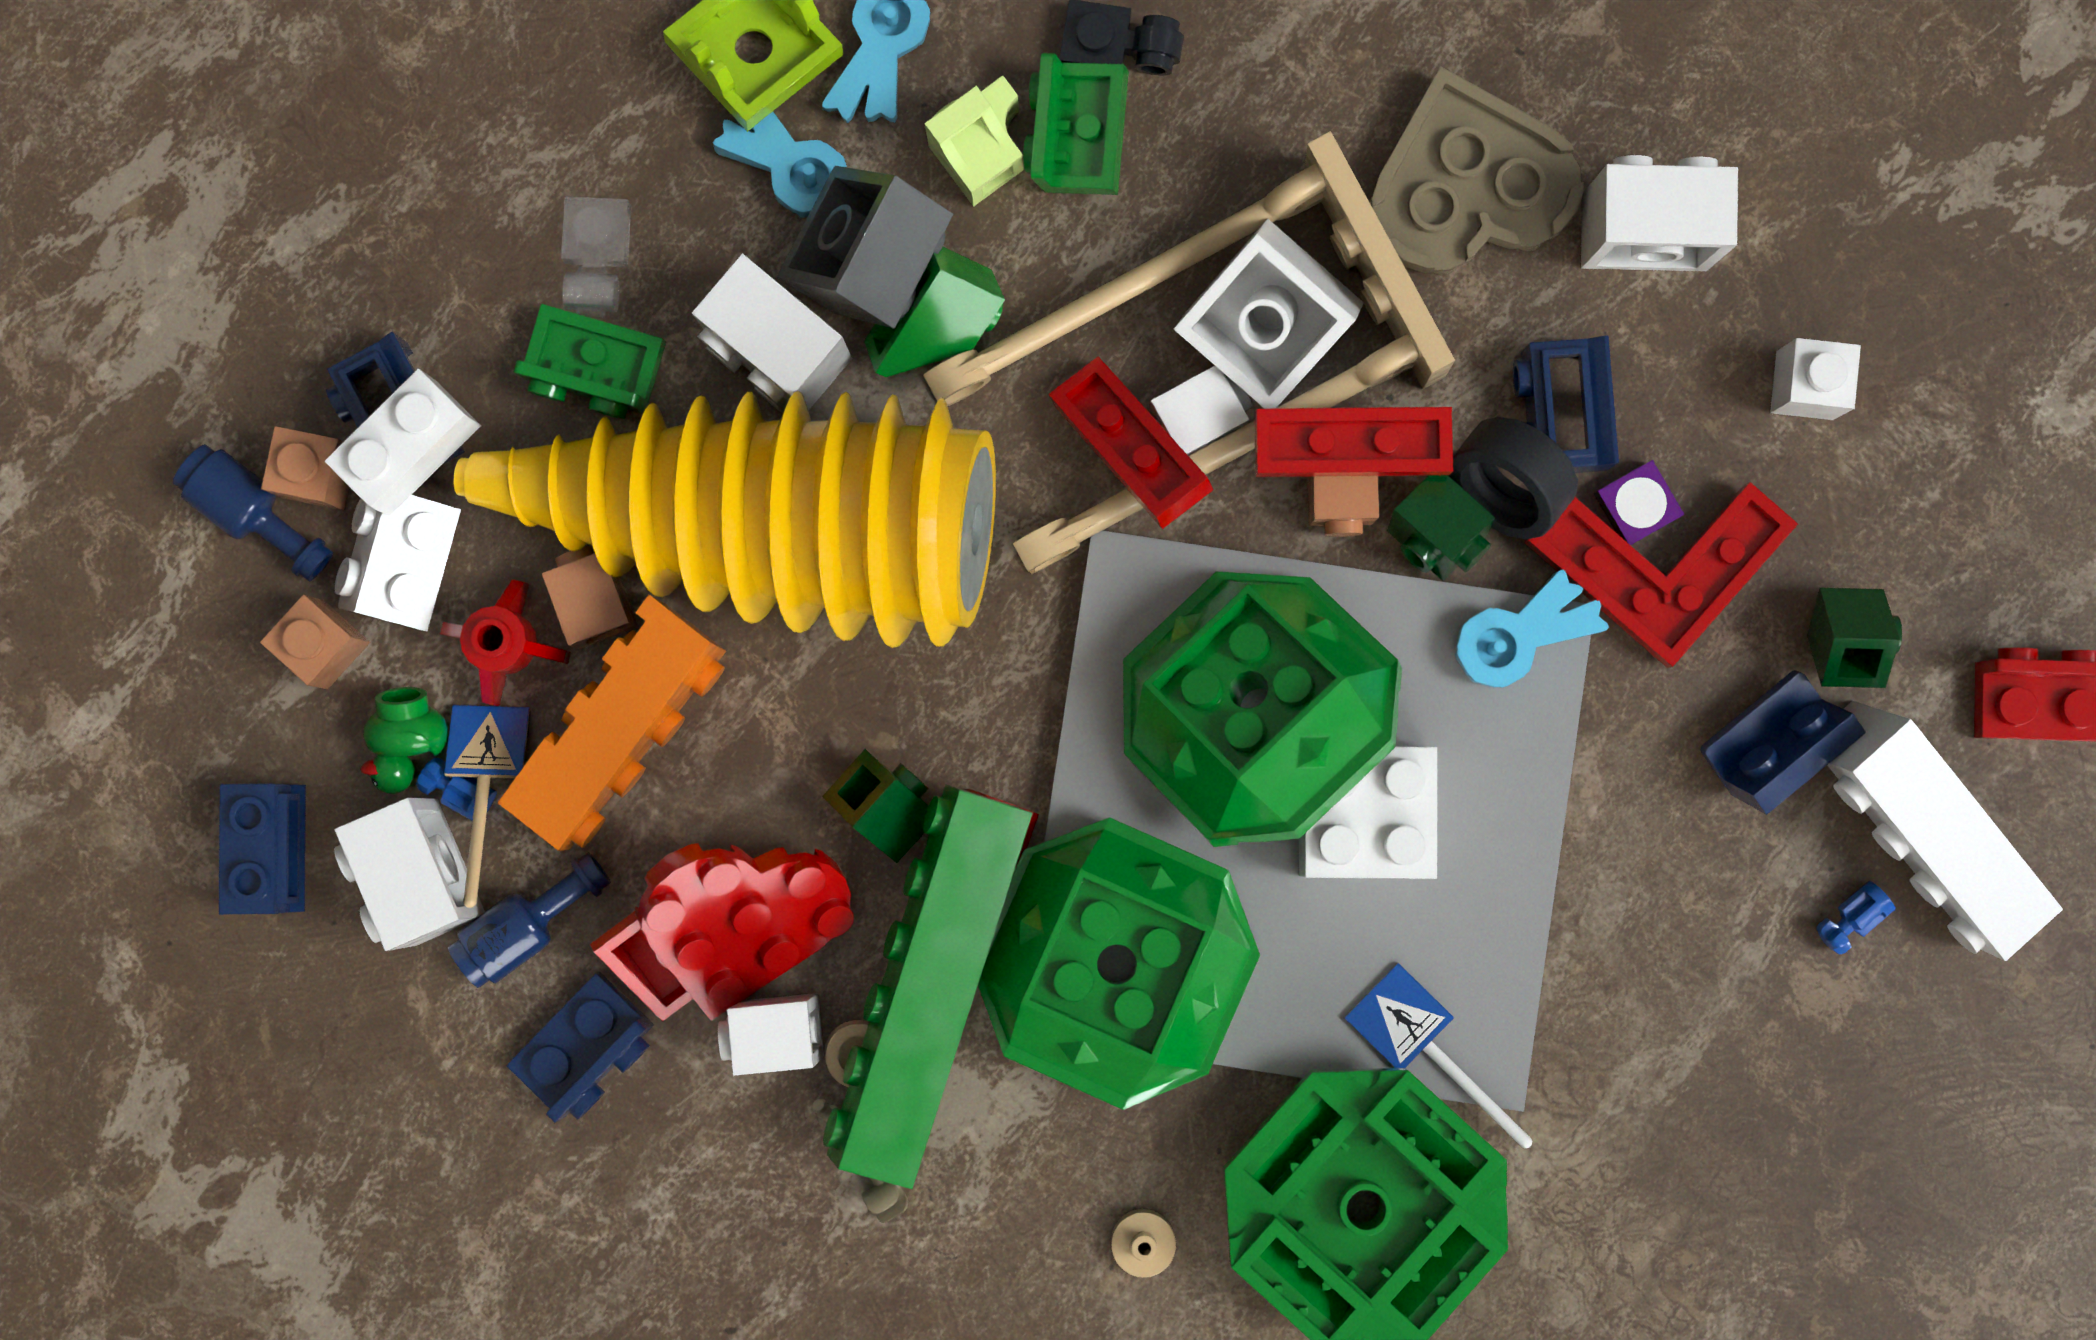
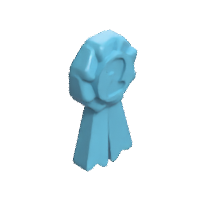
[822,0,930,123]
[713,112,847,218]
[1455,569,1609,688]

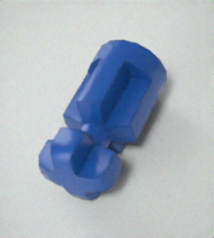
[416,758,497,821]
[1817,881,1896,955]

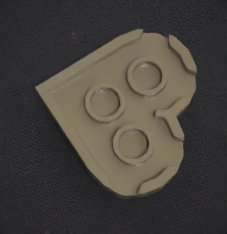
[1370,67,1584,275]

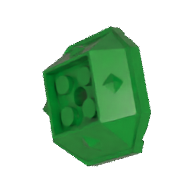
[1123,571,1402,847]
[978,817,1260,1110]
[1223,1068,1508,1340]

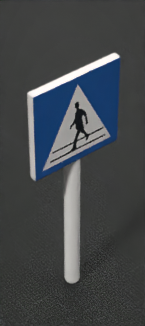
[1344,963,1532,1148]

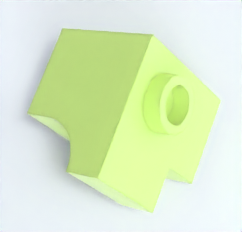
[925,76,1024,207]

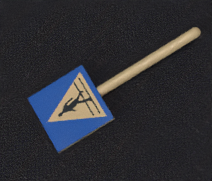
[444,705,530,908]

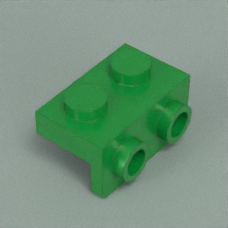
[1023,53,1129,195]
[513,304,666,420]

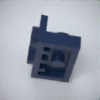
[1700,670,1866,815]
[506,972,654,1123]

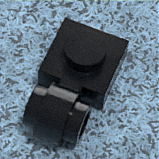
[1059,0,1184,76]

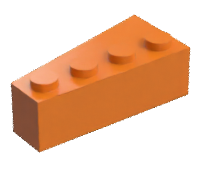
[498,594,726,851]

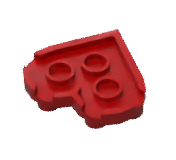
[635,843,854,1021]

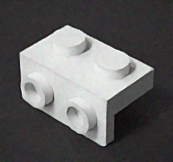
[335,495,461,631]

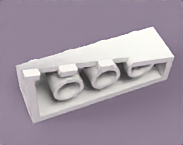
[1827,701,2063,961]

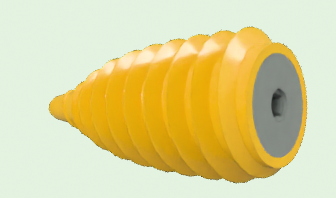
[454,391,996,648]

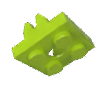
[663,0,843,132]

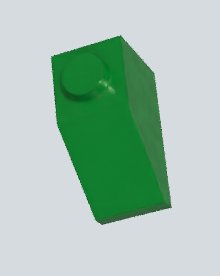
[864,247,1005,377]

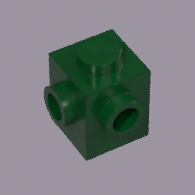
[1387,475,1495,581]
[1807,587,1902,688]
[822,749,929,863]

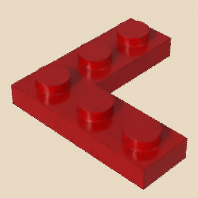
[1524,482,1798,668]

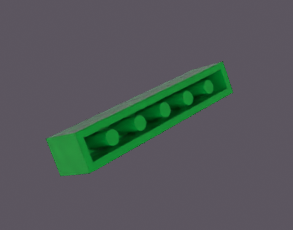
[823,784,1033,1189]

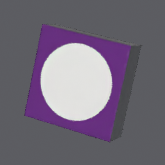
[1593,460,1685,545]

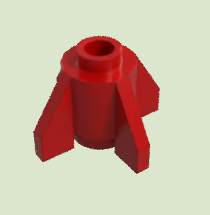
[440,579,571,706]

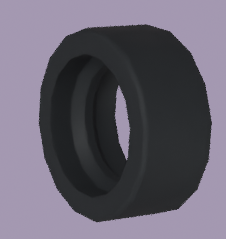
[1448,416,1578,539]

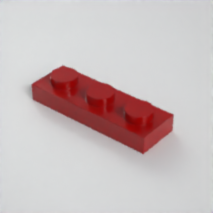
[1048,356,1214,529]
[1255,407,1453,477]

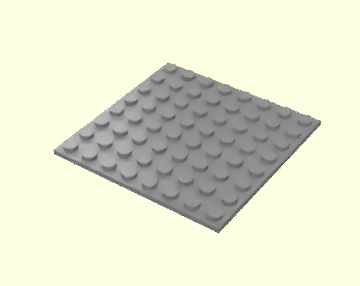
[1045,530,1591,1112]

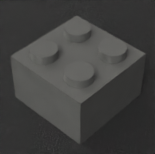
[776,165,954,329]

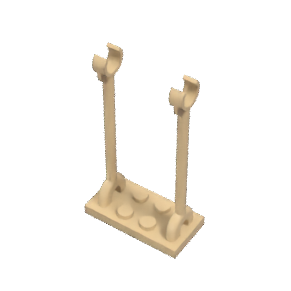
[923,131,1455,574]

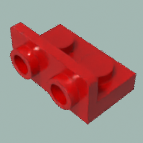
[1974,647,2096,742]

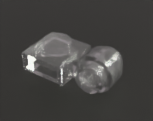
[561,196,632,318]

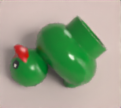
[360,687,448,794]

